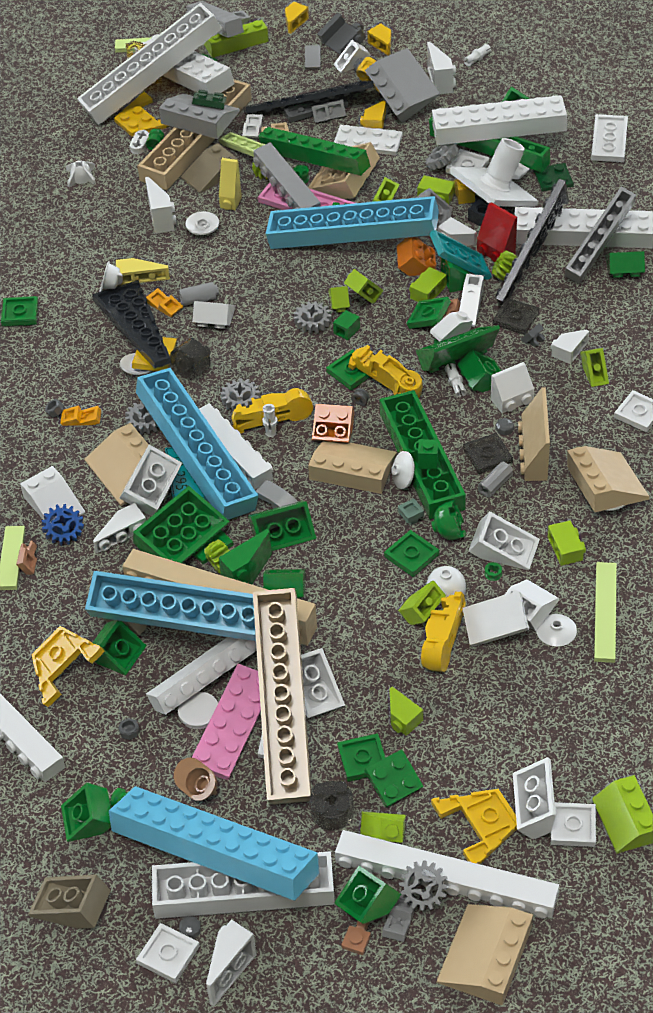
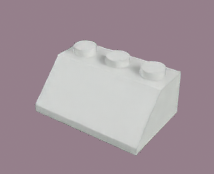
[513,757,556,839]

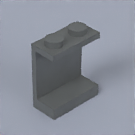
[317,12,366,55]

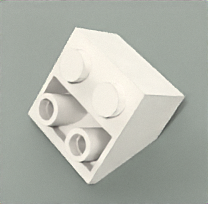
[505,580,559,631]

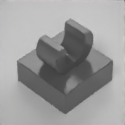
[521,323,545,347]

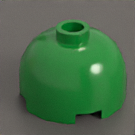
[431,500,466,540]

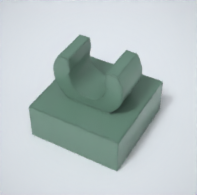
[398,499,424,525]

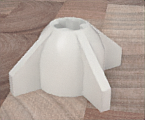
[66,161,96,187]

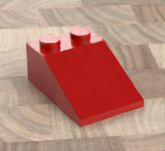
[477,202,517,262]

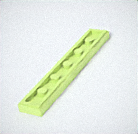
[594,562,617,663]

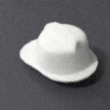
[99,261,123,292]

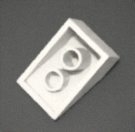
[427,42,456,94]
[145,177,177,234]
[119,445,182,516]
[20,466,85,526]
[468,511,540,570]
[301,648,345,718]
[206,920,256,1007]

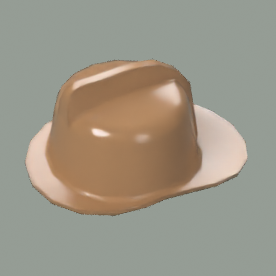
[174,758,218,801]

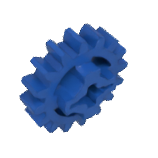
[42,504,84,545]

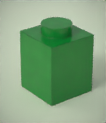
[333,310,360,341]
[418,439,438,469]

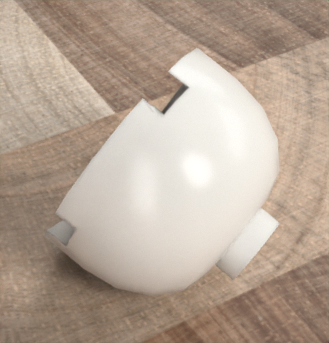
[427,566,466,604]

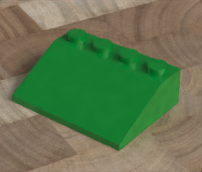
[416,325,500,373]
[133,486,230,563]

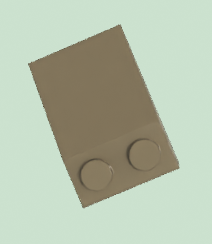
[181,143,237,193]
[28,875,111,929]

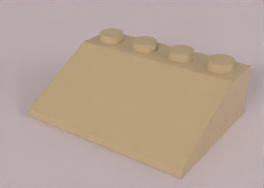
[308,142,380,199]
[518,387,550,481]
[85,423,149,506]
[308,441,397,494]
[567,446,649,513]
[437,904,533,1006]

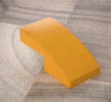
[146,288,183,317]
[61,405,101,426]

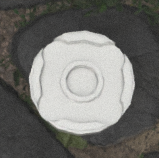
[178,692,218,729]

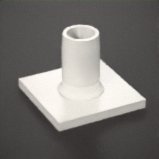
[449,138,539,207]

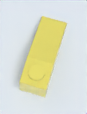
[219,158,242,210]
[116,258,170,285]

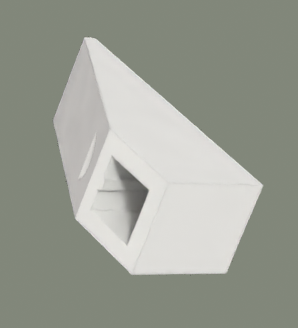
[459,274,484,327]
[93,503,146,553]

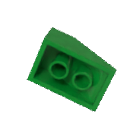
[219,529,272,585]

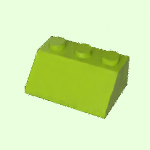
[592,775,653,854]

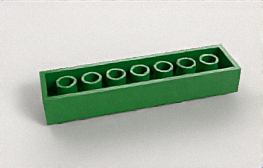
[379,390,466,520]

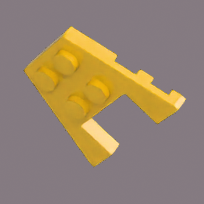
[114,92,168,137]
[31,626,105,707]
[431,789,517,864]

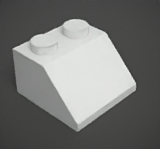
[192,301,236,329]
[491,362,534,413]

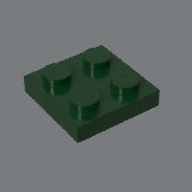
[192,90,227,109]
[533,163,574,192]

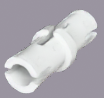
[464,44,491,66]
[445,363,467,397]
[263,404,277,437]

